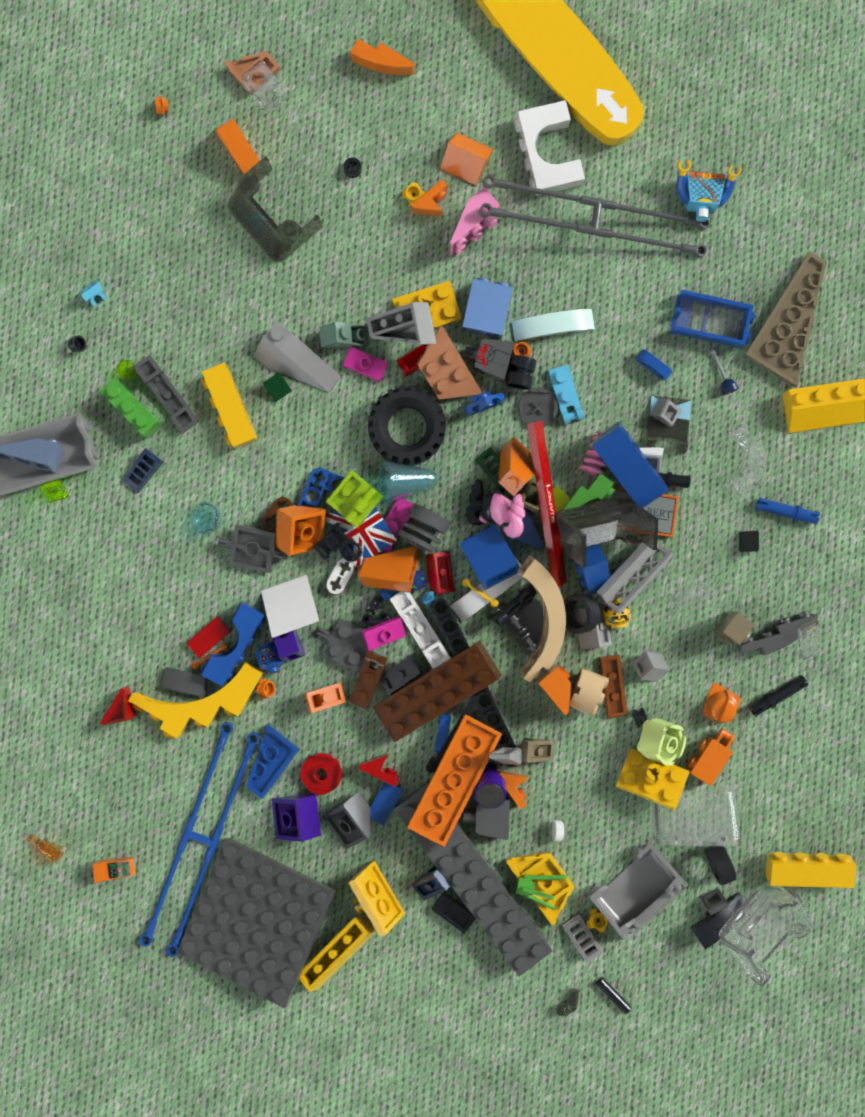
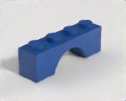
[201,601,265,686]

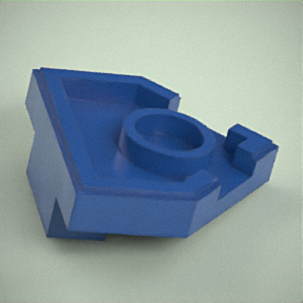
[464,390,505,417]

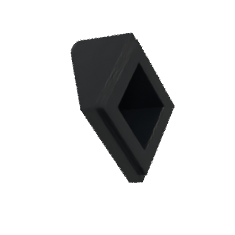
[739,531,759,552]

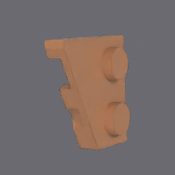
[224,51,281,95]

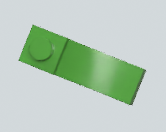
[557,473,615,524]

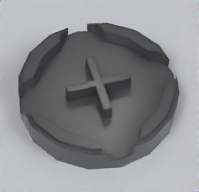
[518,387,558,428]

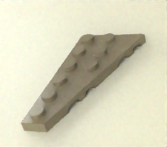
[744,251,827,388]

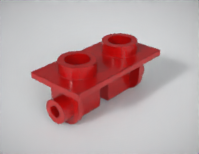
[396,344,428,377]

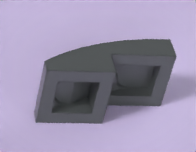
[161,667,208,696]

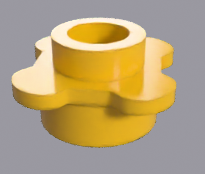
[402,182,425,206]
[586,908,608,933]

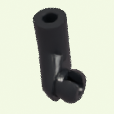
[362,613,392,626]

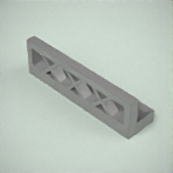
[597,534,673,614]

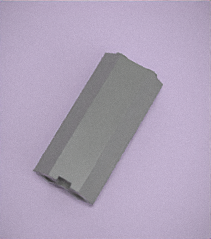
[0,412,99,496]

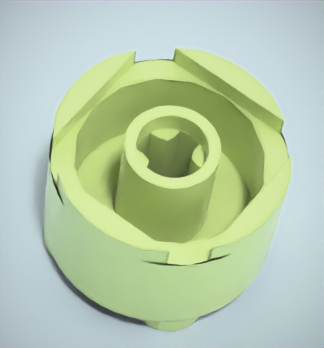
[637,718,686,766]

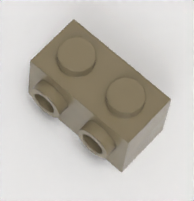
[714,611,755,645]

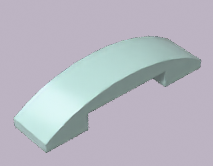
[512,309,595,342]

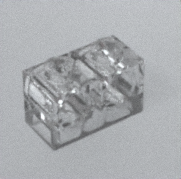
[241,60,288,112]

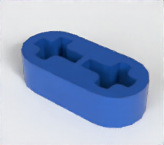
[635,349,672,381]
[434,714,451,753]

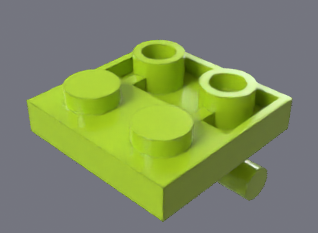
[326,470,384,528]

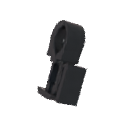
[313,522,363,562]

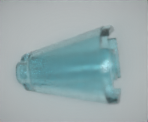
[379,461,437,503]

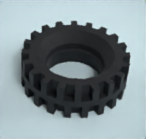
[368,386,446,466]

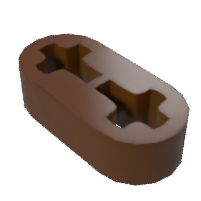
[262,497,293,531]

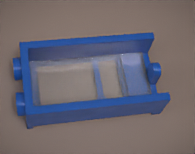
[670,290,755,349]

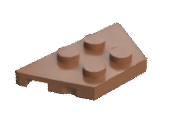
[416,325,482,399]

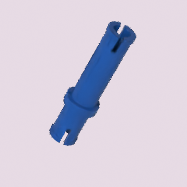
[755,497,820,525]

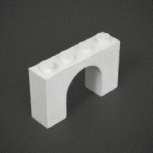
[514,100,585,196]

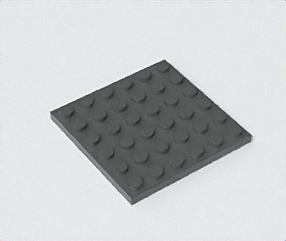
[178,837,336,1009]

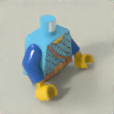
[676,160,741,222]

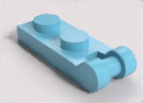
[548,365,584,425]

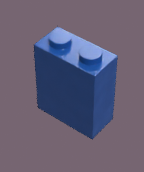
[459,524,520,591]

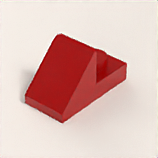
[358,753,400,787]

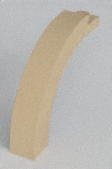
[518,555,566,682]

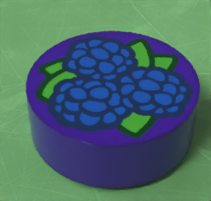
[411,570,426,591]

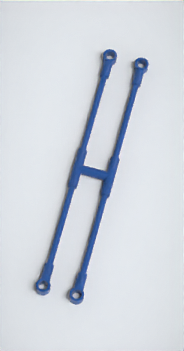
[139,722,260,957]

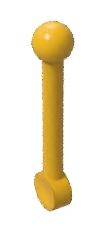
[462,579,499,607]

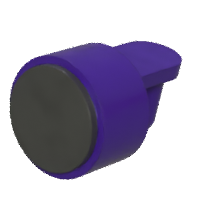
[475,763,506,809]

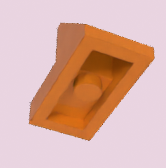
[411,179,448,217]
[305,683,346,713]
[497,770,529,810]

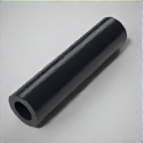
[596,977,632,1014]

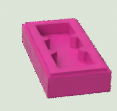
[343,347,388,382]
[362,616,406,651]

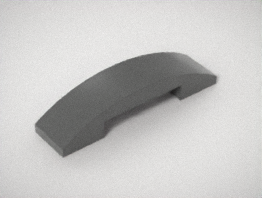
[133,355,199,434]

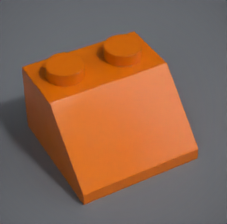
[275,505,326,556]
[535,664,571,715]

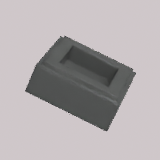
[700,889,729,916]

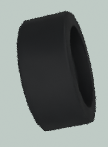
[564,594,600,634]
[705,842,737,886]

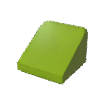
[553,486,571,513]

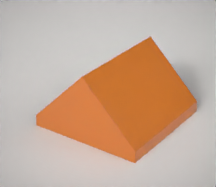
[440,133,493,186]

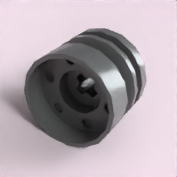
[398,503,451,554]

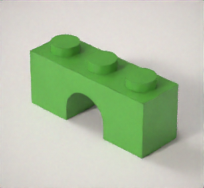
[100,377,163,438]

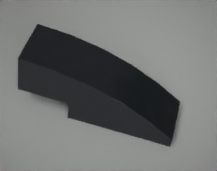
[690,892,751,950]

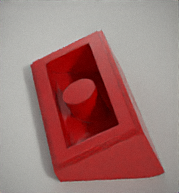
[426,552,455,594]

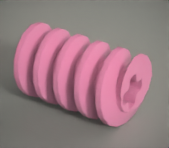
[579,431,608,477]

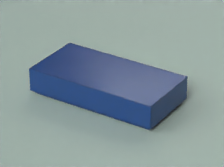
[370,782,404,826]

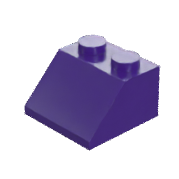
[271,794,321,842]

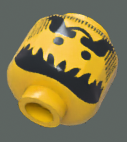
[602,598,631,629]

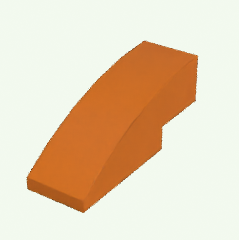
[350,38,415,75]

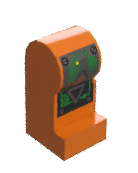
[92,857,135,883]

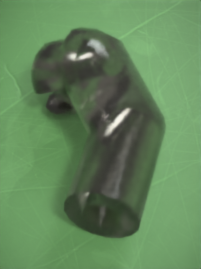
[556,988,580,1017]

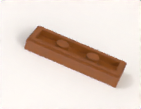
[599,654,628,718]

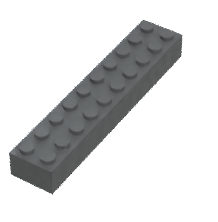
[394,781,552,977]

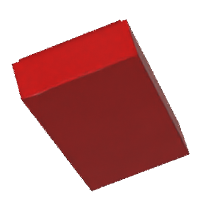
[186,616,231,659]

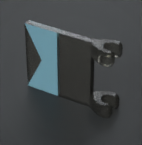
[645,395,692,455]

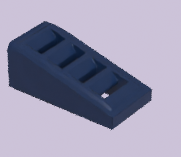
[122,448,164,493]

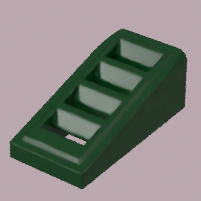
[475,447,506,492]

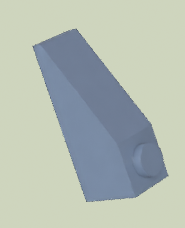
[0,438,64,473]

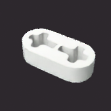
[326,558,355,594]

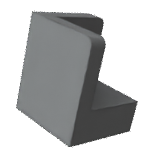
[632,651,670,682]

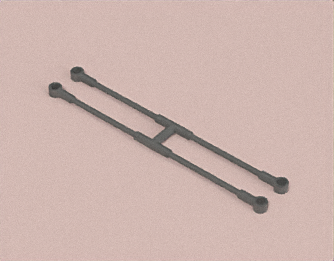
[478,174,711,258]

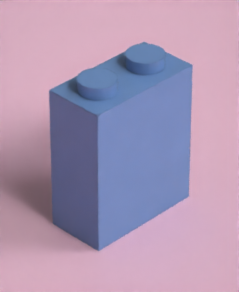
[462,278,513,339]

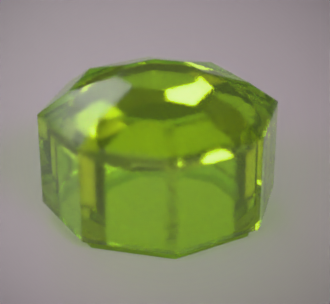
[116,360,137,380]

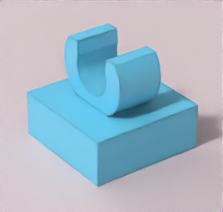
[80,279,106,307]

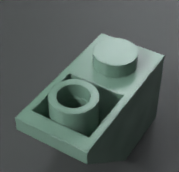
[319,322,367,349]

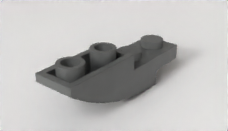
[736,611,818,655]

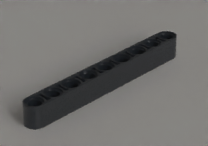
[431,598,516,767]

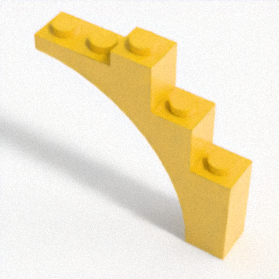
[128,662,265,739]

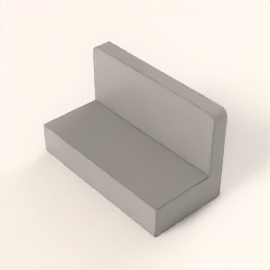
[574,605,612,649]

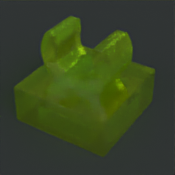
[40,478,69,503]

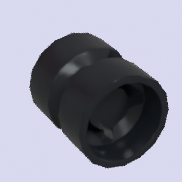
[505,355,537,390]

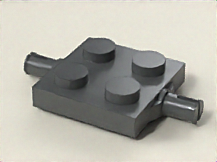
[218,524,287,573]
[317,619,382,673]

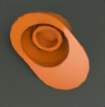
[703,682,741,723]

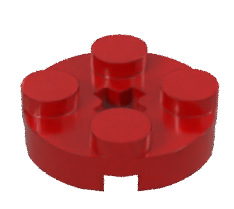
[301,752,342,795]

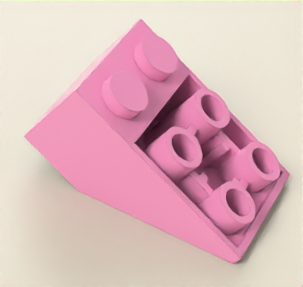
[450,187,500,256]

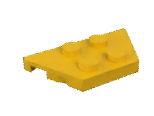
[505,851,575,926]

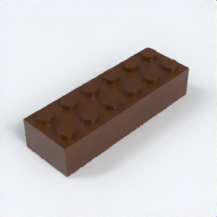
[373,640,502,743]

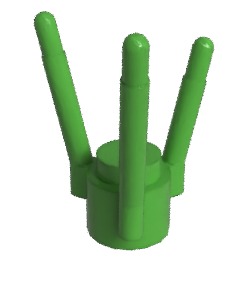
[516,874,567,910]

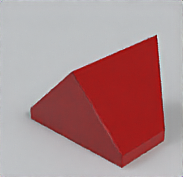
[100,686,137,725]

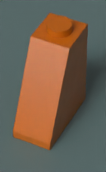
[214,119,261,176]
[499,436,535,496]
[358,547,420,593]

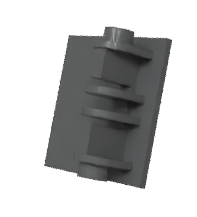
[504,599,544,655]

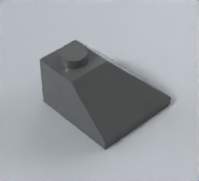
[322,791,371,849]

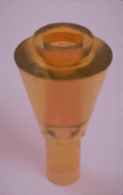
[27,834,64,864]

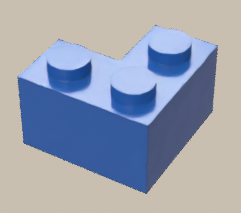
[568,534,610,596]

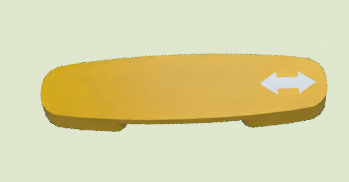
[475,0,644,146]

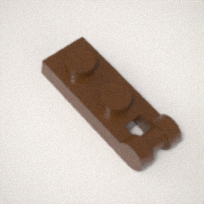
[348,651,388,710]

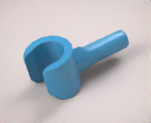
[420,591,436,607]

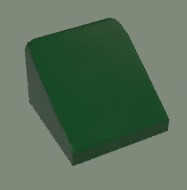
[263,372,292,402]

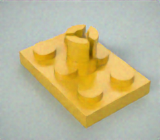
[392,281,462,329]
[616,748,690,811]
[348,861,405,937]

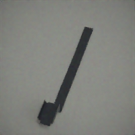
[425,695,480,774]

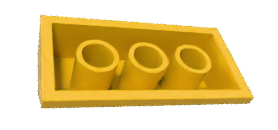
[782,378,865,433]

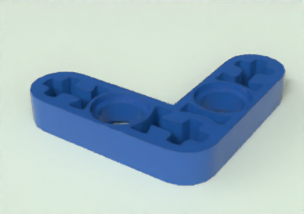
[298,468,345,508]

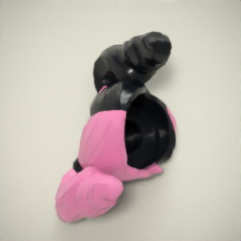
[465,479,525,539]

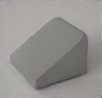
[650,399,681,427]

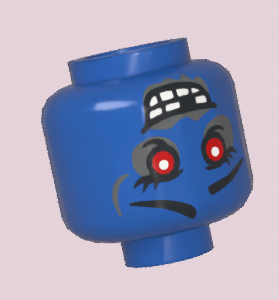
[255,642,284,674]

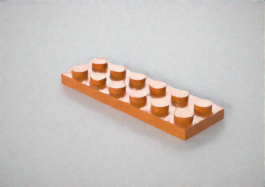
[407,714,502,847]

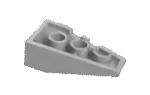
[254,320,341,392]

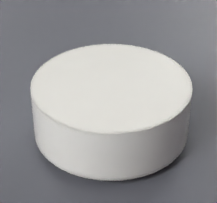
[552,820,564,842]

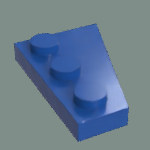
[246,724,300,799]

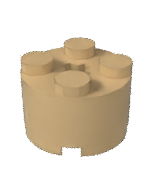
[569,668,609,716]

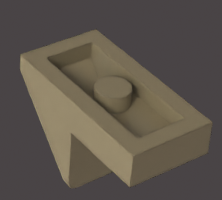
[521,738,554,763]

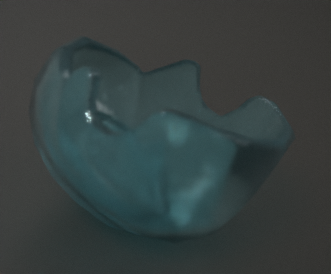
[191,502,222,534]

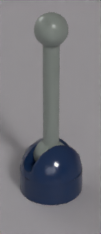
[709,348,739,396]

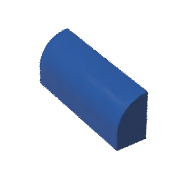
[592,421,668,509]

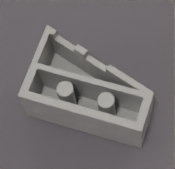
[366,302,436,344]

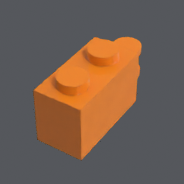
[686,728,735,786]

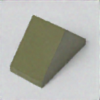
[522,478,540,515]

